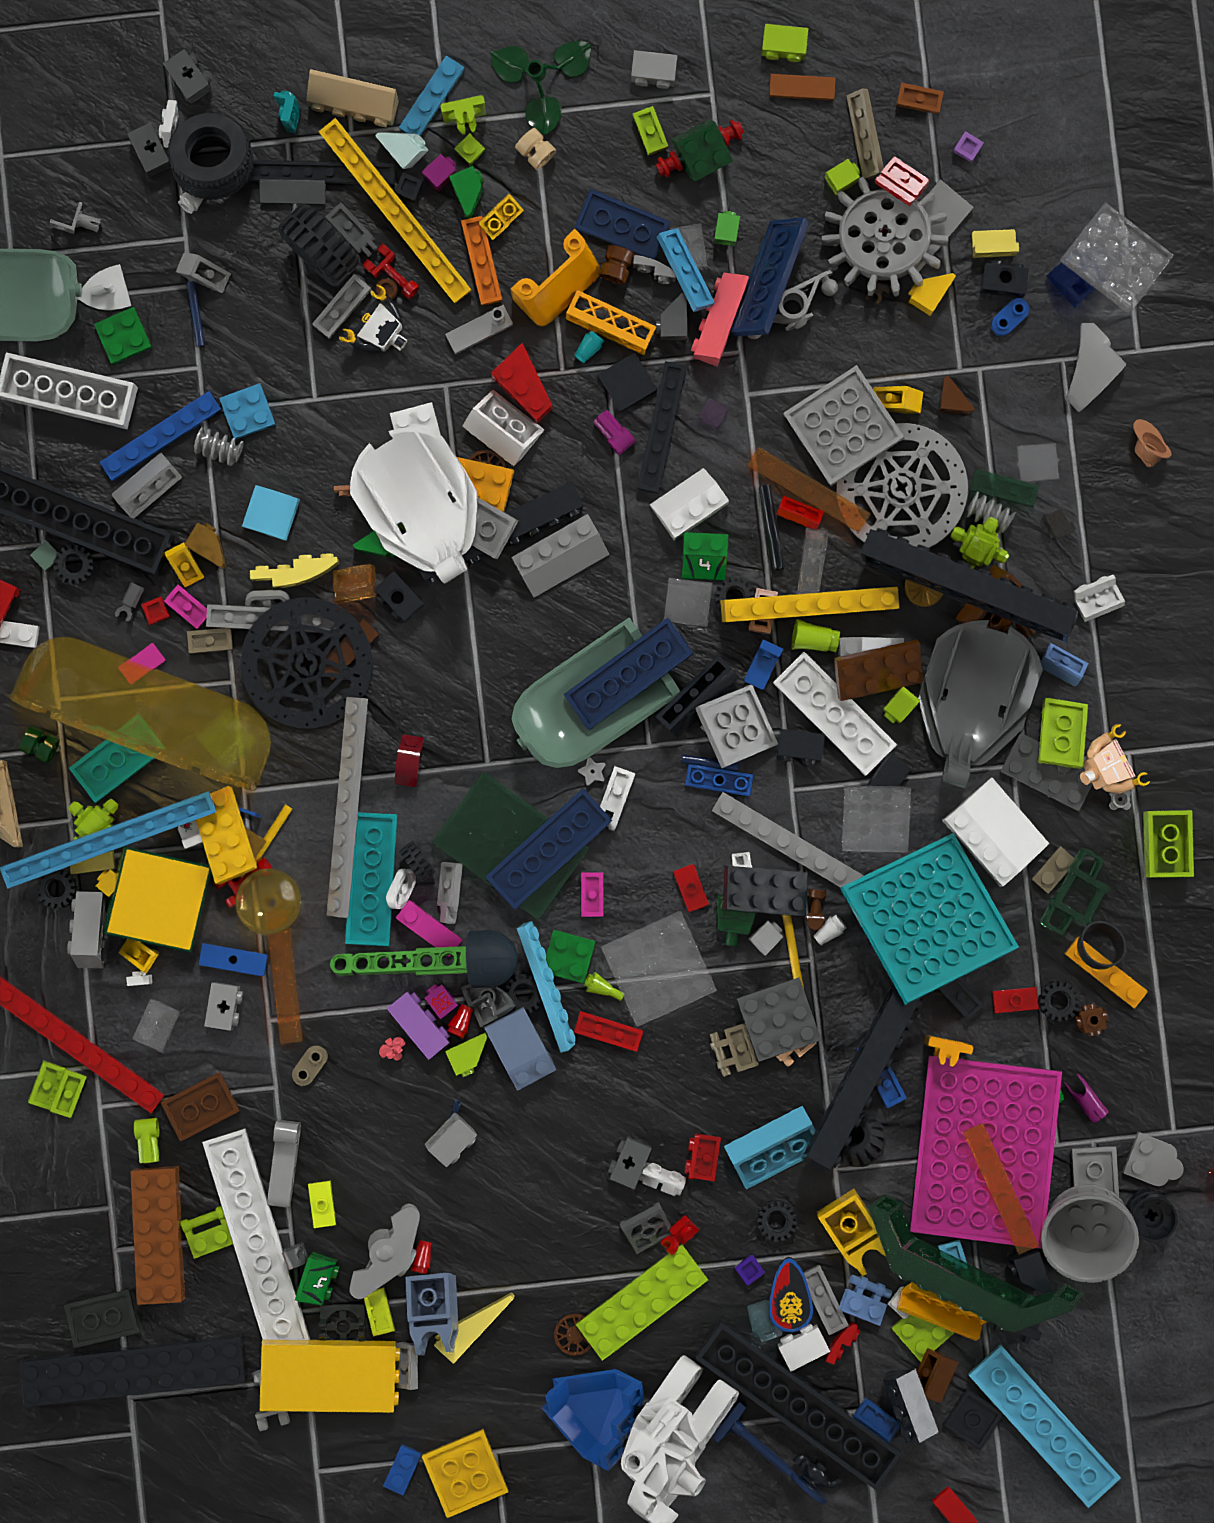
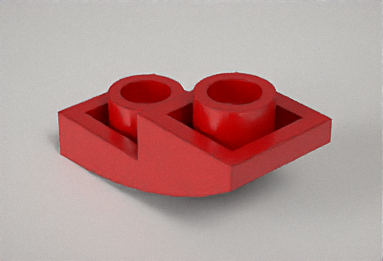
[824,1321,860,1364]
[932,1486,979,1523]

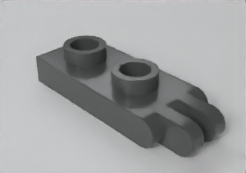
[325,202,378,257]

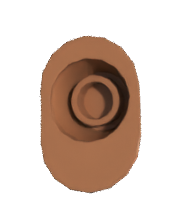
[1133,419,1172,467]

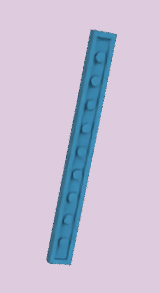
[0,791,217,889]

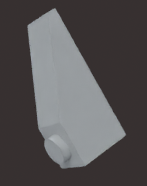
[838,637,904,657]

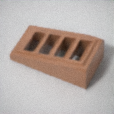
[748,588,778,635]

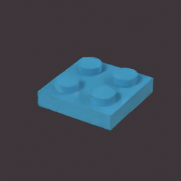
[219,383,276,440]

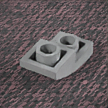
[633,255,676,284]

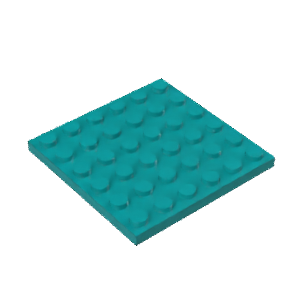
[841,833,1019,1005]

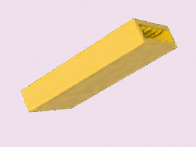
[260,1339,400,1412]

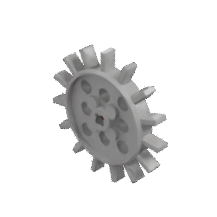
[822,177,948,296]

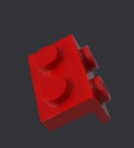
[685,1133,721,1181]

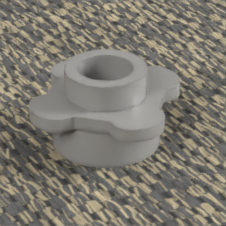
[1109,790,1131,810]

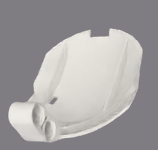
[350,427,477,583]

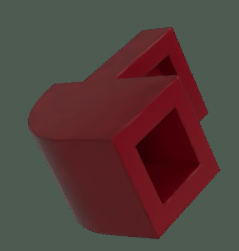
[395,734,424,787]

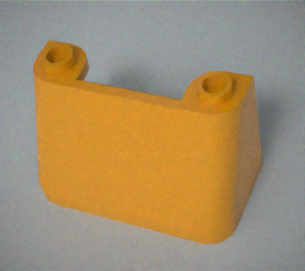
[511,229,600,326]

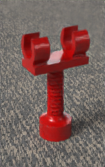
[363,243,420,299]
[213,857,274,908]

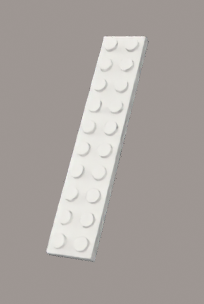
[202,1128,310,1340]

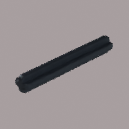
[759,484,785,570]

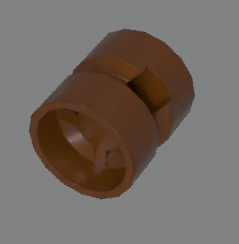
[599,245,635,284]

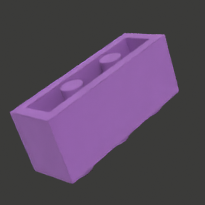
[387,991,450,1060]

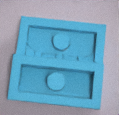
[242,485,300,541]

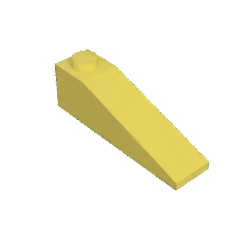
[434,1292,515,1364]

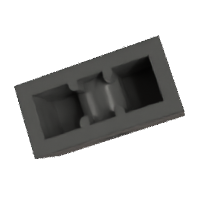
[163,49,212,105]
[128,122,171,178]
[608,1136,652,1189]

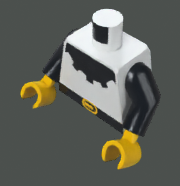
[339,284,407,353]

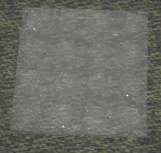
[1060,202,1174,314]
[601,910,717,1027]

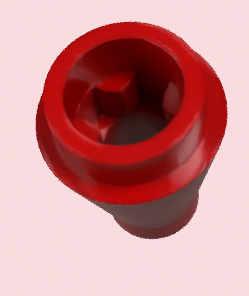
[447,1004,473,1039]
[410,1240,432,1274]

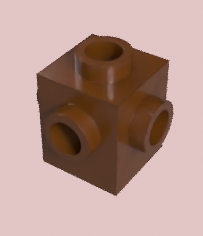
[1075,1003,1109,1036]

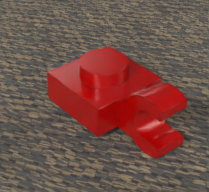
[661,1215,699,1255]

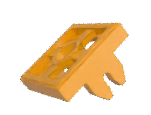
[924,1035,973,1067]

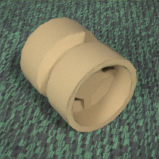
[515,128,556,170]

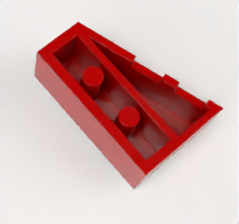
[491,343,553,423]

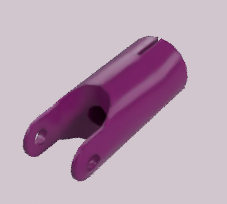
[1064,1073,1109,1123]

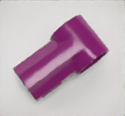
[593,410,636,455]

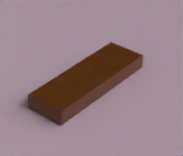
[317,619,379,681]

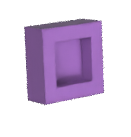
[953,131,984,163]

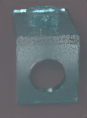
[747,1300,782,1342]

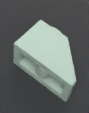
[375,132,428,169]

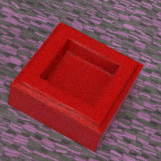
[141,596,170,625]

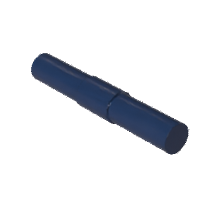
[681,754,738,772]

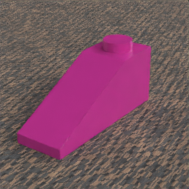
[396,900,463,957]

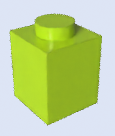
[824,159,860,195]

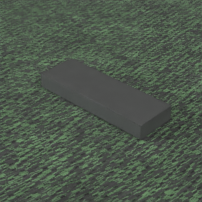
[260,179,326,204]

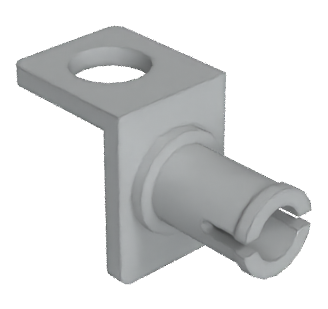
[50,202,101,234]

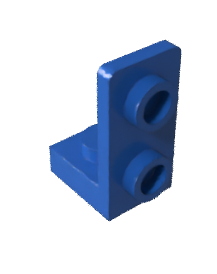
[744,640,783,690]

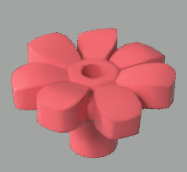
[379,1037,405,1061]

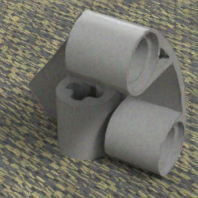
[1065,323,1126,412]

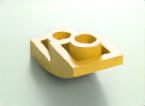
[478,194,524,240]

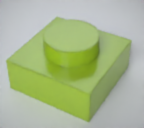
[454,134,485,165]

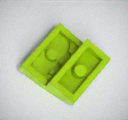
[28,1060,86,1118]

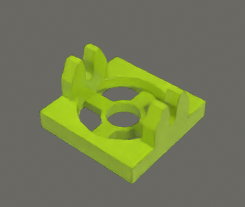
[440,95,487,135]

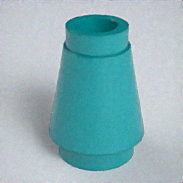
[574,330,604,363]

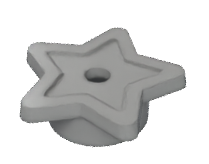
[578,757,606,786]

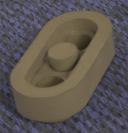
[292,1045,328,1086]

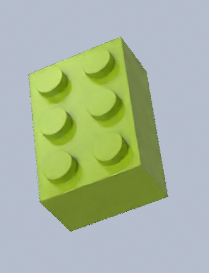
[1143,810,1194,877]

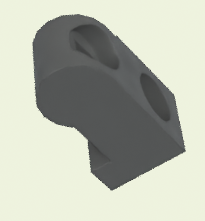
[282,1241,308,1270]

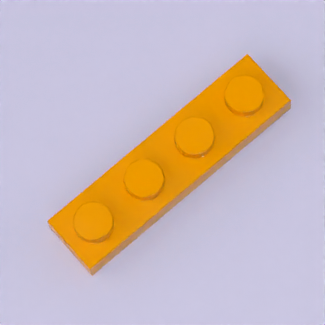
[1064,937,1148,1009]

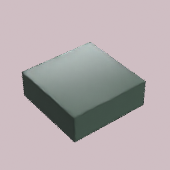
[30,541,57,572]

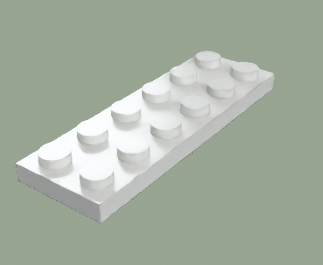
[773,652,897,776]

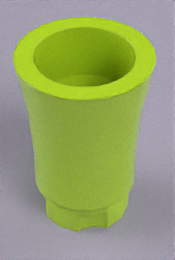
[791,619,840,652]

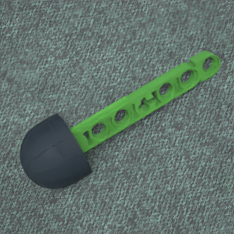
[330,930,517,988]

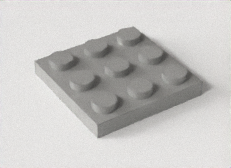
[695,684,778,768]

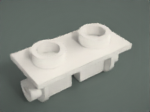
[639,1162,686,1196]

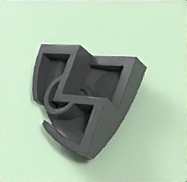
[461,984,515,1029]

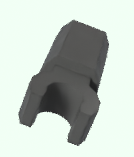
[115,583,144,622]

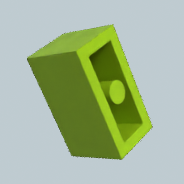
[761,24,808,62]

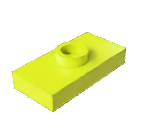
[308,1180,336,1228]
[364,1287,395,1336]

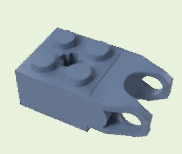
[406,1273,459,1356]

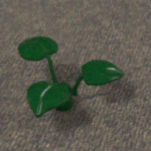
[490,41,592,135]

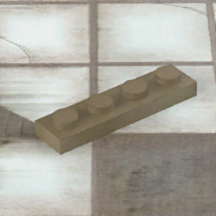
[846,88,884,180]

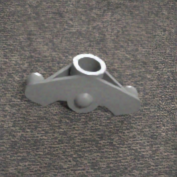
[748,270,838,339]
[350,1204,420,1299]

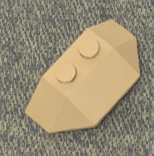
[0,760,23,848]

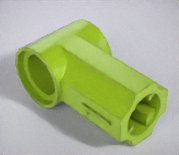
[134,1118,159,1163]

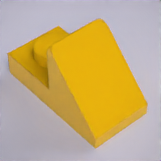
[164,542,204,587]
[118,939,160,974]

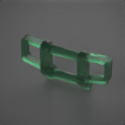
[1041,848,1111,935]

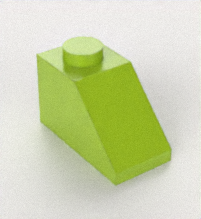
[882,687,920,723]
[445,1032,488,1077]

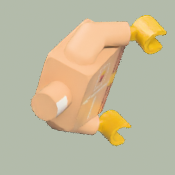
[1080,724,1150,794]

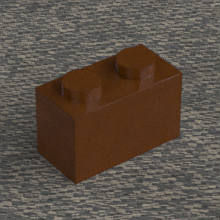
[917,1348,959,1403]

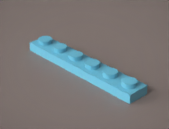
[517,921,575,1052]

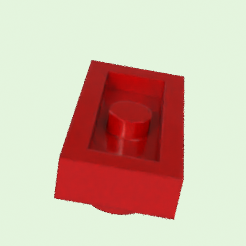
[776,496,824,530]

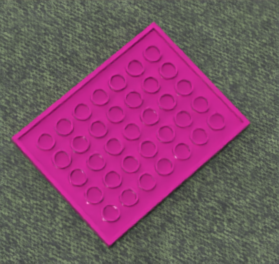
[910,1055,1062,1249]

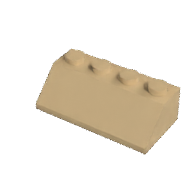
[306,69,399,127]

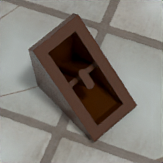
[939,375,975,415]

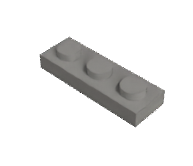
[312,274,371,339]
[804,1265,849,1335]

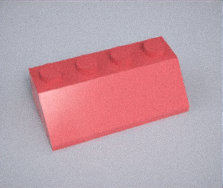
[691,273,749,367]

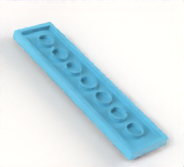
[968,1345,1121,1508]

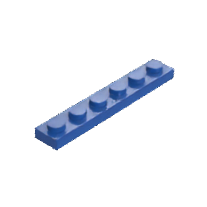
[100,391,222,481]

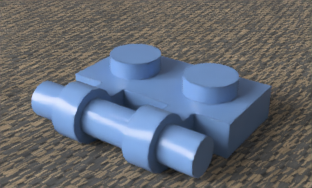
[838,1275,892,1326]

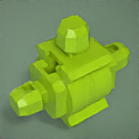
[950,517,1009,569]
[68,799,119,840]

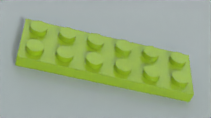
[576,1244,708,1361]

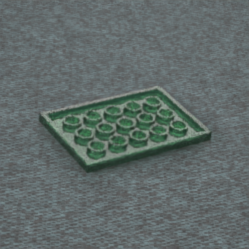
[432,771,590,919]

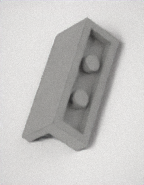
[112,453,182,519]

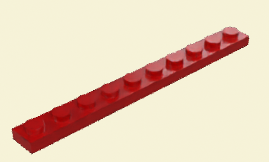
[0,976,165,1113]

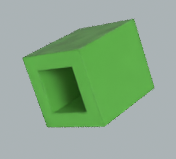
[714,211,740,247]

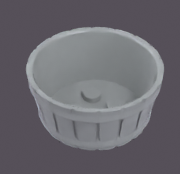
[1041,1184,1139,1283]

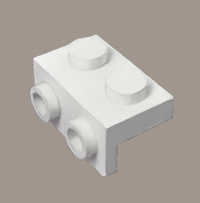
[1074,575,1125,622]

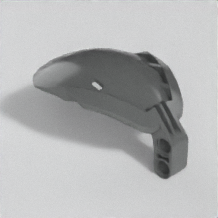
[918,620,1043,788]

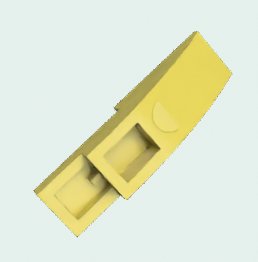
[250,554,339,589]

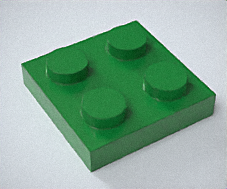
[94,307,152,365]
[546,929,596,983]

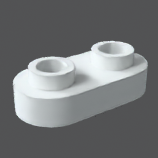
[386,869,416,909]

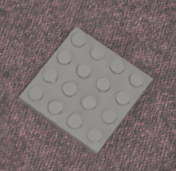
[783,365,904,486]

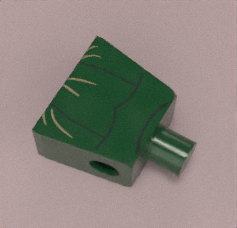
[717,895,756,947]

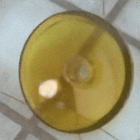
[236,869,301,935]

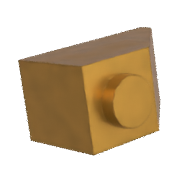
[185,522,226,569]

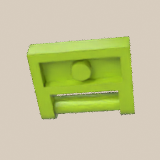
[181,1206,233,1259]

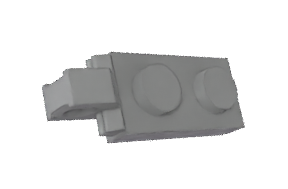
[437,862,462,924]

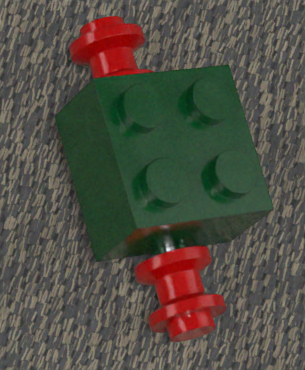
[656,119,744,181]

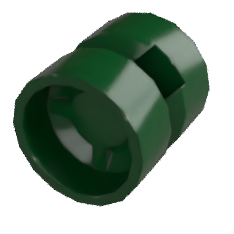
[19,725,60,764]

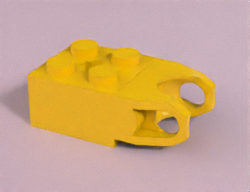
[817,1189,893,1276]

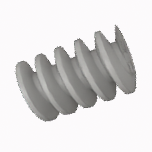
[194,427,244,466]
[967,491,1016,534]

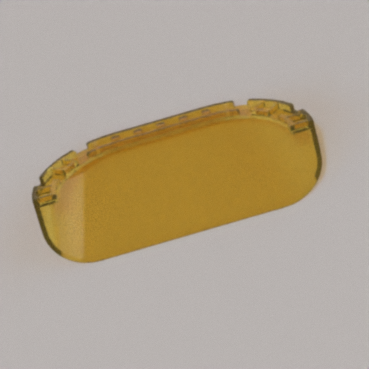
[9,637,271,791]

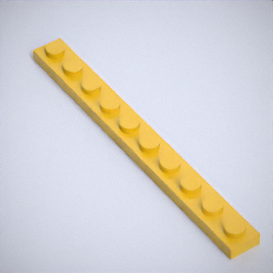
[319,118,472,304]

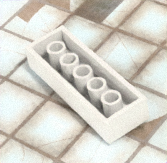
[0,353,138,429]

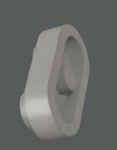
[245,590,289,608]

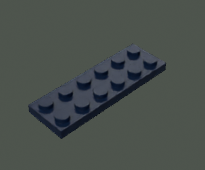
[730,217,809,337]
[563,618,694,730]
[485,788,613,910]

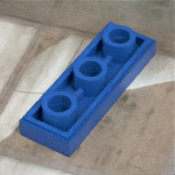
[685,764,753,797]
[199,943,268,976]

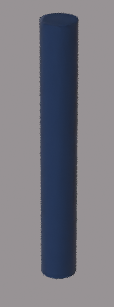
[186,281,205,347]

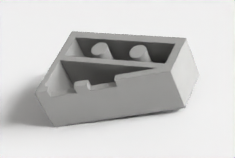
[67,892,106,968]

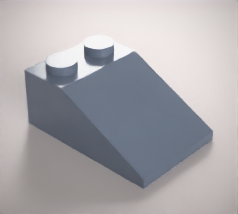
[484,1007,556,1091]

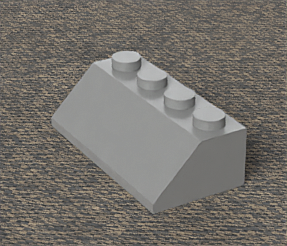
[512,514,609,598]

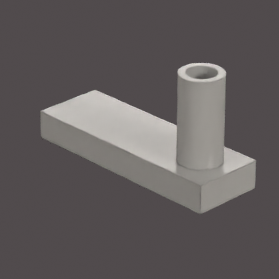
[445,305,513,355]

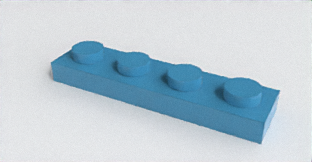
[399,56,465,137]
[657,228,715,312]

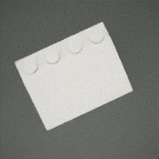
[942,777,1049,886]

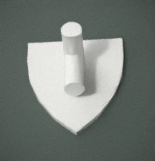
[77,264,131,311]

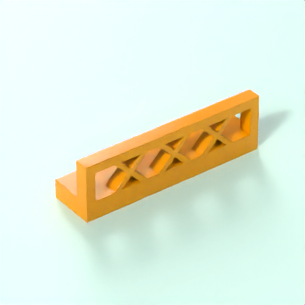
[566,290,656,355]
[897,1283,991,1341]

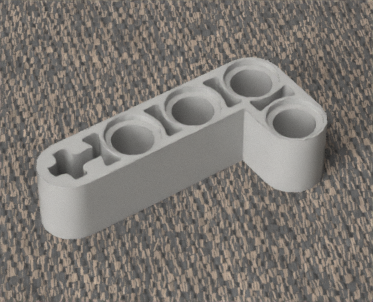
[267,1120,301,1208]

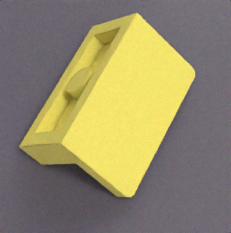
[972,229,1019,258]
[70,850,116,874]

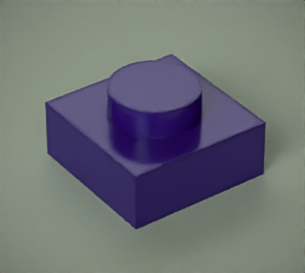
[734,1254,765,1286]

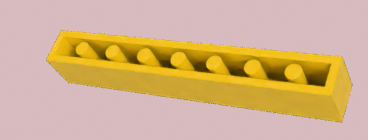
[720,587,899,622]

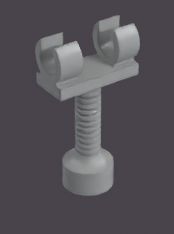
[252,1370,290,1431]

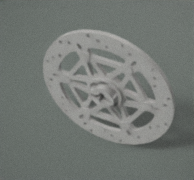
[837,423,968,548]

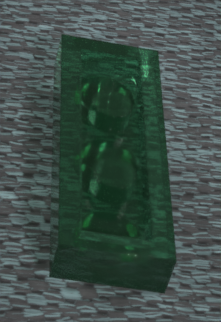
[969,469,1039,508]

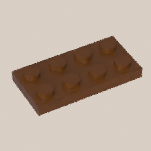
[834,640,923,701]

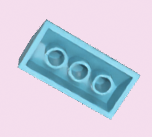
[724,1106,815,1189]

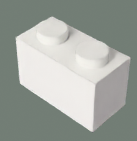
[777,1324,830,1371]

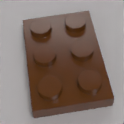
[161,1072,240,1142]

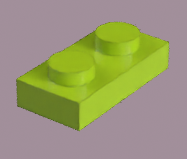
[633,106,668,156]

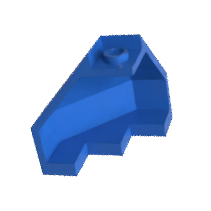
[542,1369,644,1471]

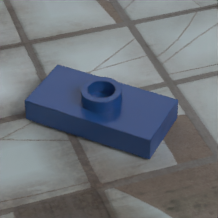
[853,1397,900,1442]

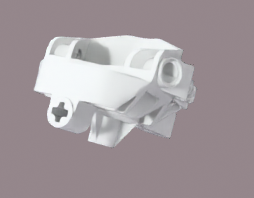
[621,1355,739,1523]

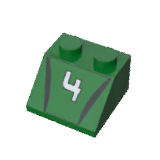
[682,532,728,581]
[295,1252,340,1305]

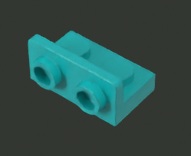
[273,91,302,133]

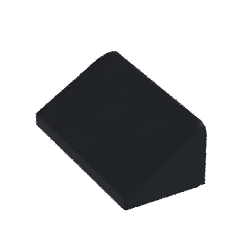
[865,753,911,803]

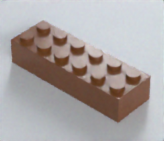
[131,1166,185,1305]

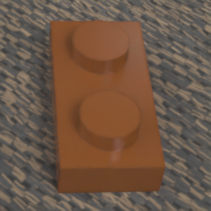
[896,82,944,115]

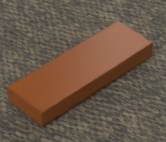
[769,74,836,101]

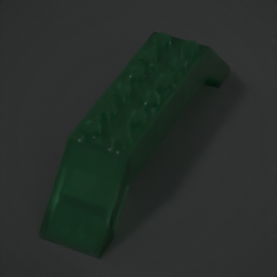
[869,1194,1085,1333]

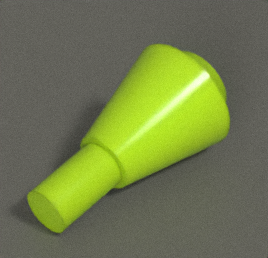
[584,972,624,1001]

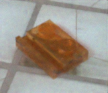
[333,564,376,603]

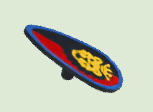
[769,1257,813,1332]

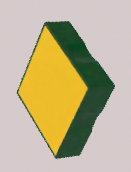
[102,846,211,952]

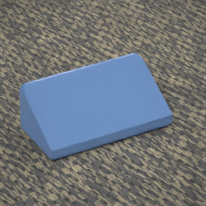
[1040,643,1089,686]

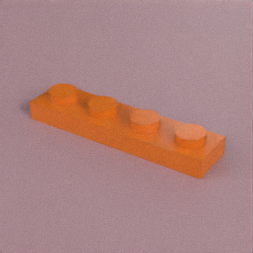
[461,216,503,306]

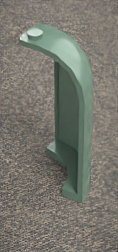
[0,249,82,341]
[512,618,680,768]

